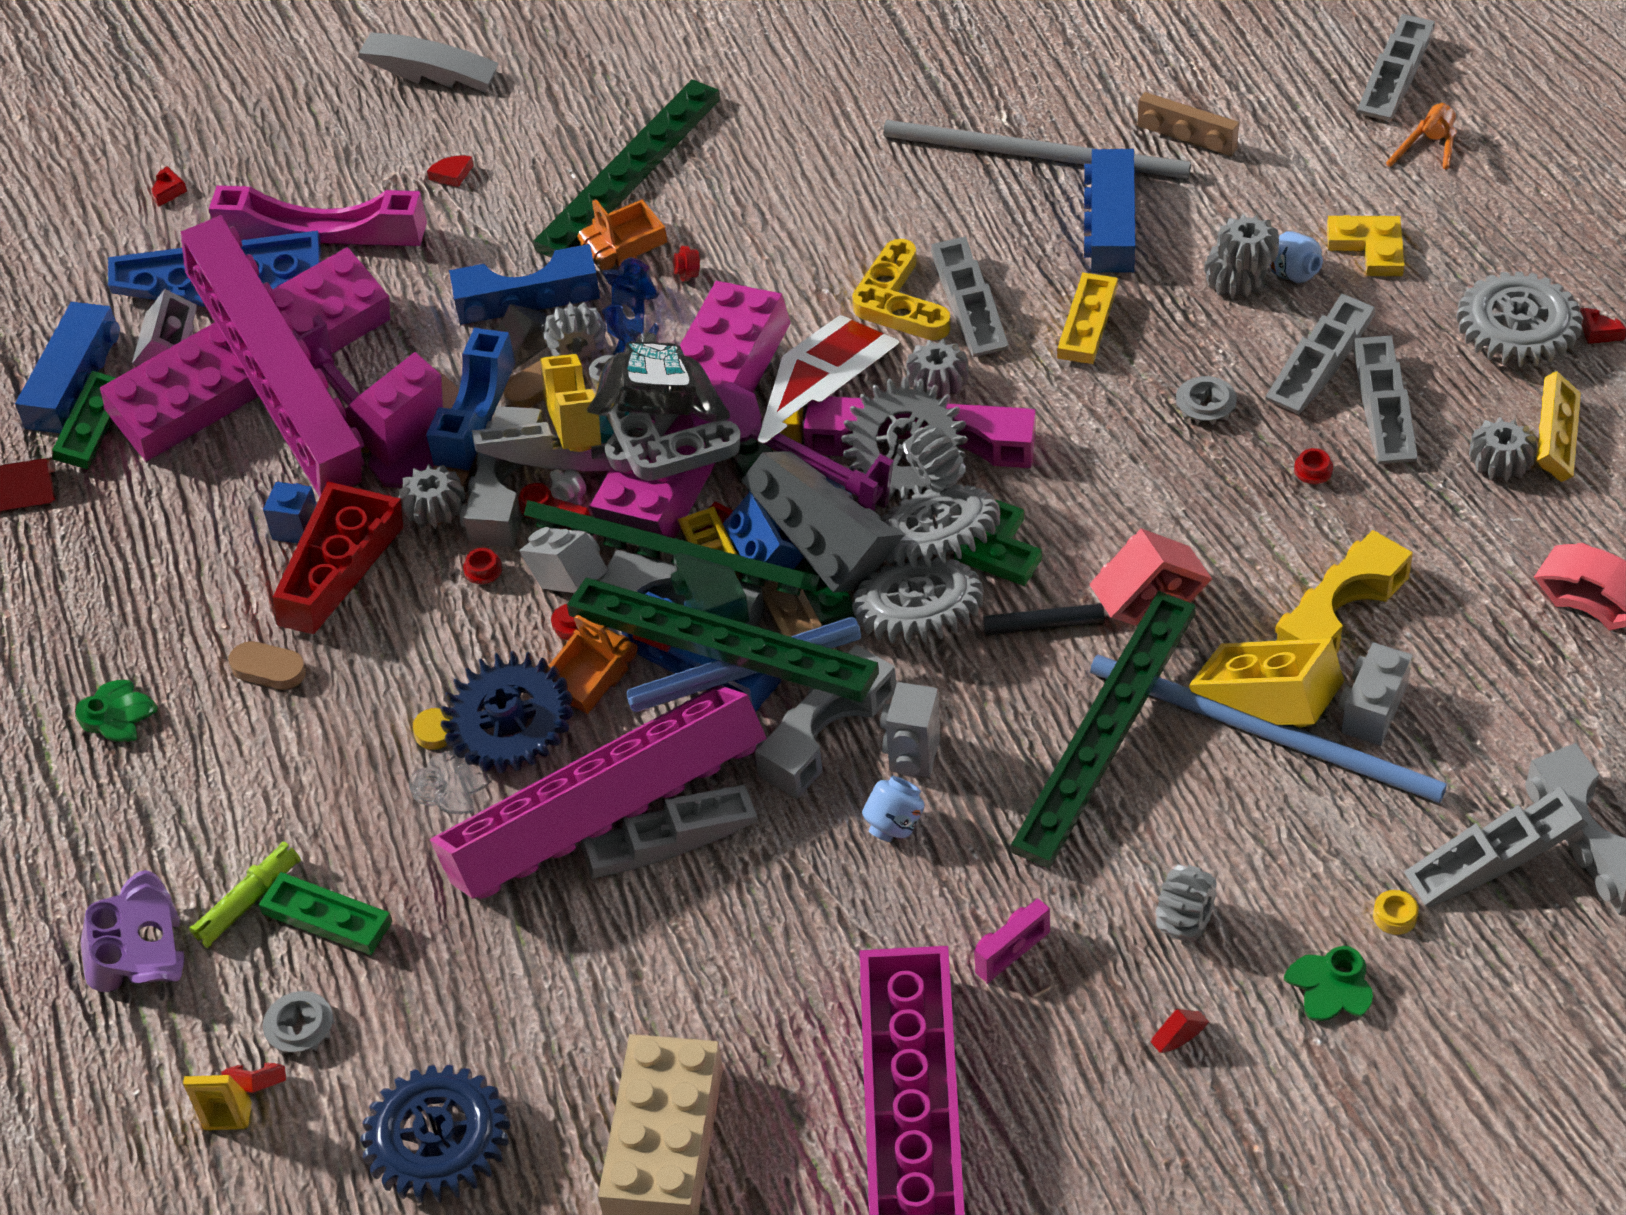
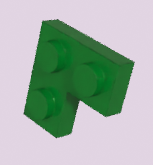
[954,499,1042,586]

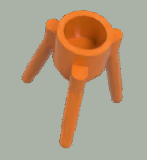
[1386,103,1457,169]

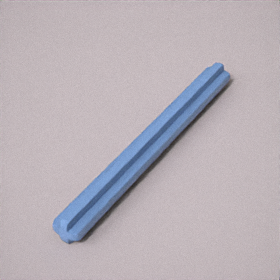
[627,617,861,712]

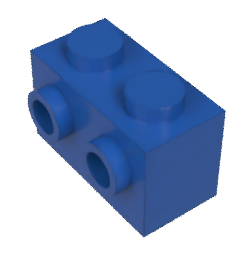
[723,492,804,581]

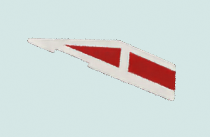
[758,315,899,443]

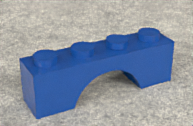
[449,244,601,325]
[426,328,515,470]

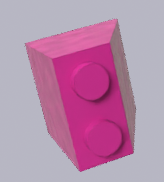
[344,352,443,467]

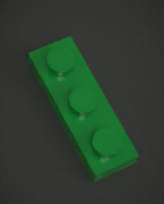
[52,371,116,470]
[259,872,393,955]

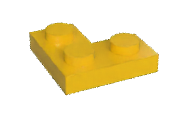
[1327,215,1404,276]

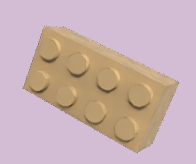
[598,1034,723,1215]

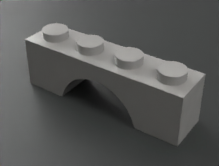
[460,406,543,547]
[599,550,765,627]
[755,645,896,799]
[1525,743,1626,915]

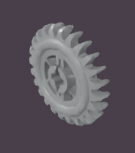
[1456,271,1583,367]
[841,377,968,501]
[880,485,1000,569]
[852,557,983,645]

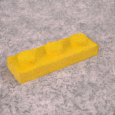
[1057,272,1118,364]
[1536,371,1581,482]

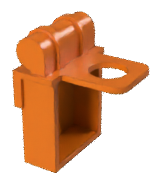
[577,199,667,270]
[548,615,638,714]

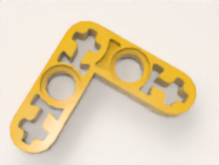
[852,239,951,341]

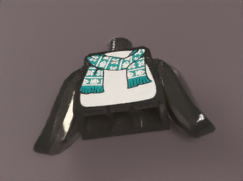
[587,332,730,422]

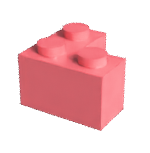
[1089,528,1212,626]

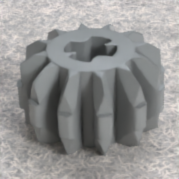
[1217,213,1279,275]
[1204,246,1267,299]
[543,302,606,362]
[906,338,969,397]
[1469,416,1537,483]
[903,424,966,493]
[399,464,465,529]
[1155,864,1217,942]

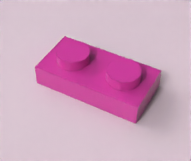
[974,898,1050,984]

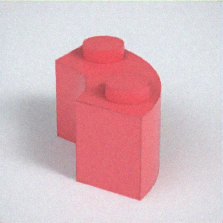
[1534,543,1626,630]

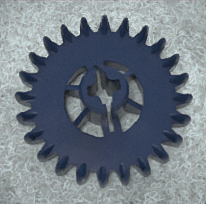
[441,651,573,773]
[360,1064,511,1204]

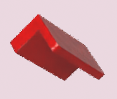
[0,457,56,511]

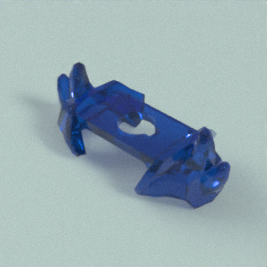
[602,257,660,360]

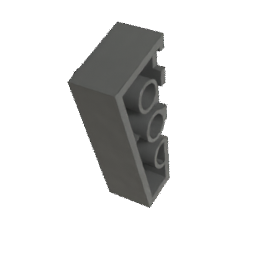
[741,451,906,593]

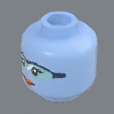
[1269,231,1323,283]
[862,776,925,842]

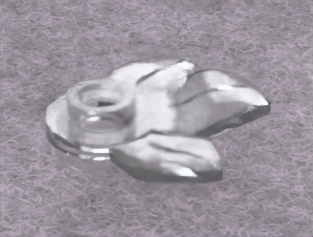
[409,750,492,814]

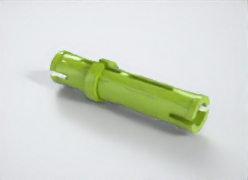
[189,841,301,948]

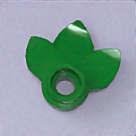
[75,680,158,742]
[1284,946,1373,1021]

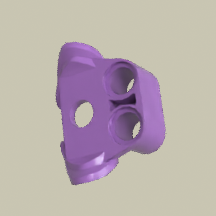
[81,870,185,992]

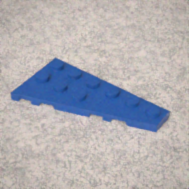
[108,231,322,307]

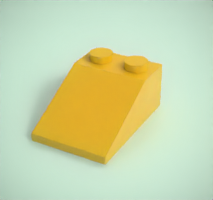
[1189,638,1344,727]

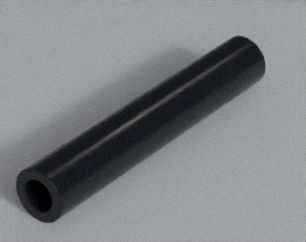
[983,603,1105,636]

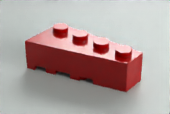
[273,481,403,635]

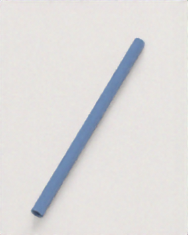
[1090,654,1447,803]

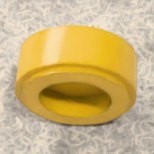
[413,708,450,750]
[1373,890,1419,935]

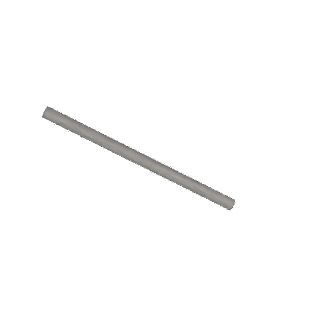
[883,120,1191,179]

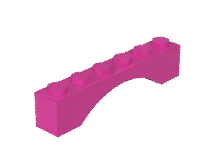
[208,185,427,246]
[803,396,1036,468]

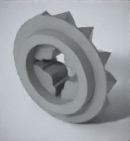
[1176,376,1237,426]
[263,991,335,1057]

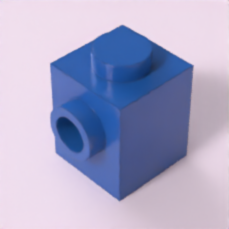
[263,482,317,543]

